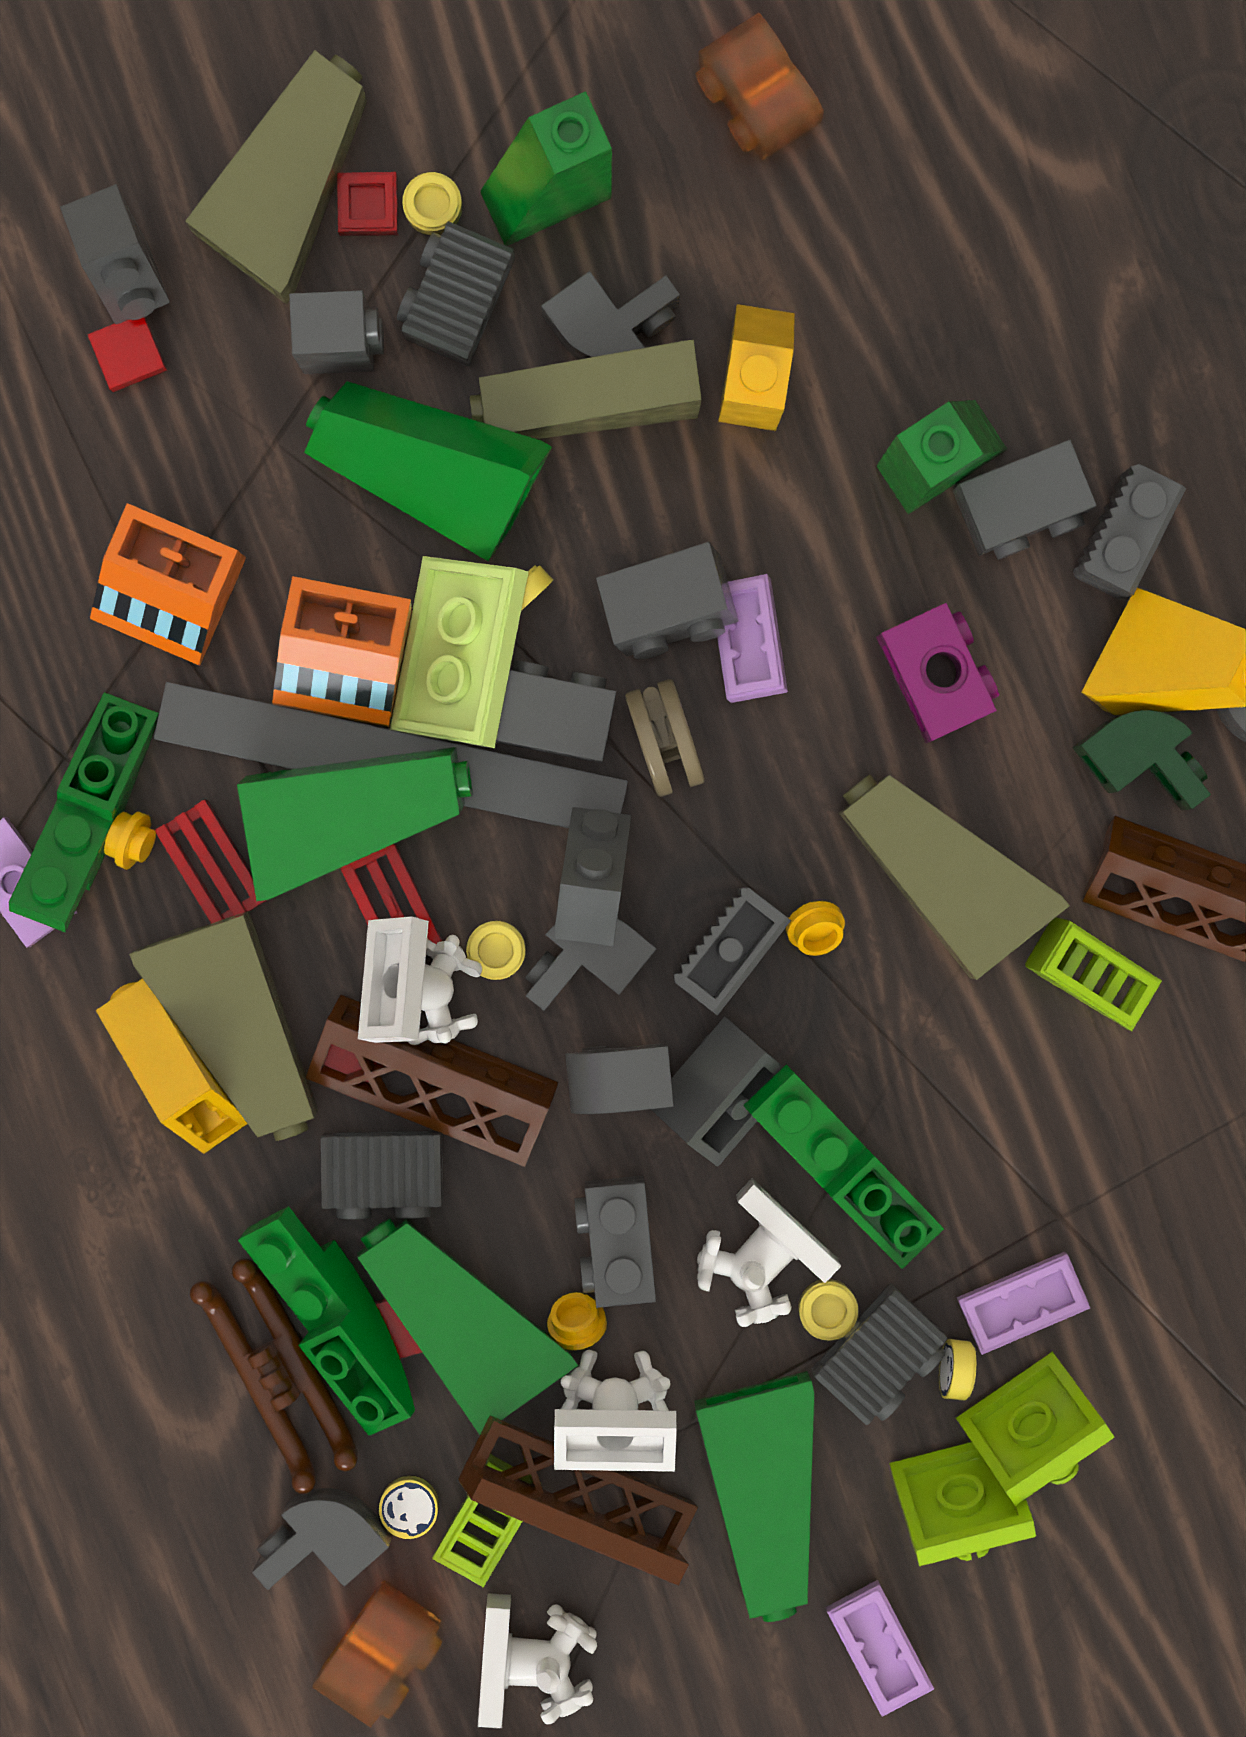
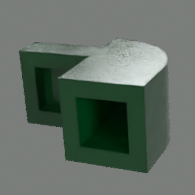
[1072,710,1211,810]

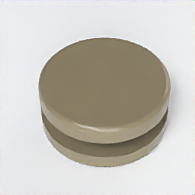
[625,679,705,797]

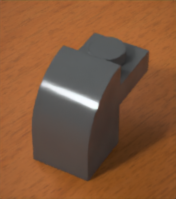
[541,271,680,360]
[525,918,656,1011]
[565,1044,674,1114]
[252,1488,393,1590]

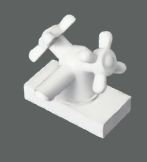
[358,917,482,1045]
[697,1178,841,1327]
[554,1350,677,1471]
[478,1593,597,1728]

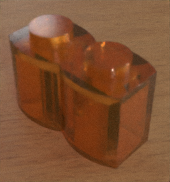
[695,12,824,161]
[312,1579,443,1728]

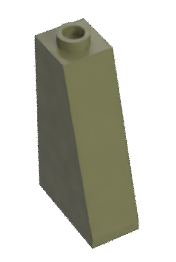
[185,50,367,305]
[470,340,702,439]
[838,774,1070,980]
[129,911,318,1141]

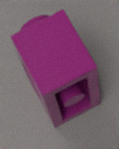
[876,603,999,743]

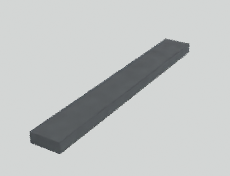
[154,682,628,829]

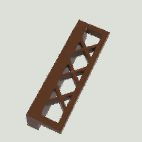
[1082,816,1246,962]
[305,995,559,1167]
[458,1415,698,1586]

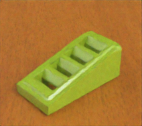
[1025,917,1162,1031]
[432,1454,541,1587]

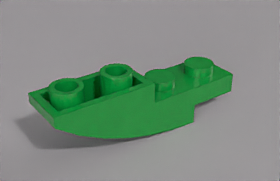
[9,692,159,932]
[743,1064,944,1269]
[238,1206,415,1436]

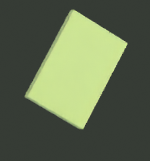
[389,556,529,748]

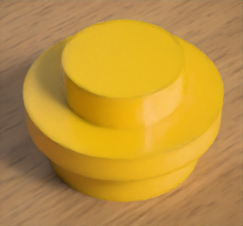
[104,811,156,870]
[786,901,845,956]
[547,1292,607,1350]

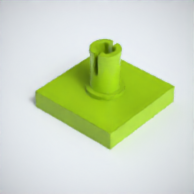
[956,1351,1115,1506]
[889,1442,1036,1566]

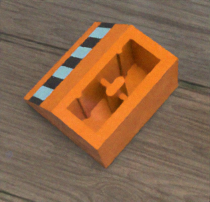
[90,503,246,666]
[272,576,412,727]

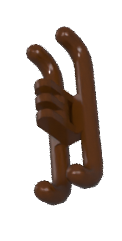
[190,1258,358,1494]

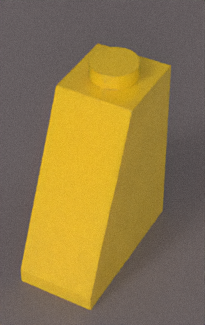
[718,304,795,431]
[1081,587,1246,715]
[96,978,247,1154]

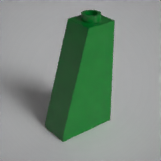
[480,91,612,246]
[304,381,552,561]
[876,400,1007,515]
[237,747,473,902]
[357,1218,578,1435]
[694,1371,814,1622]

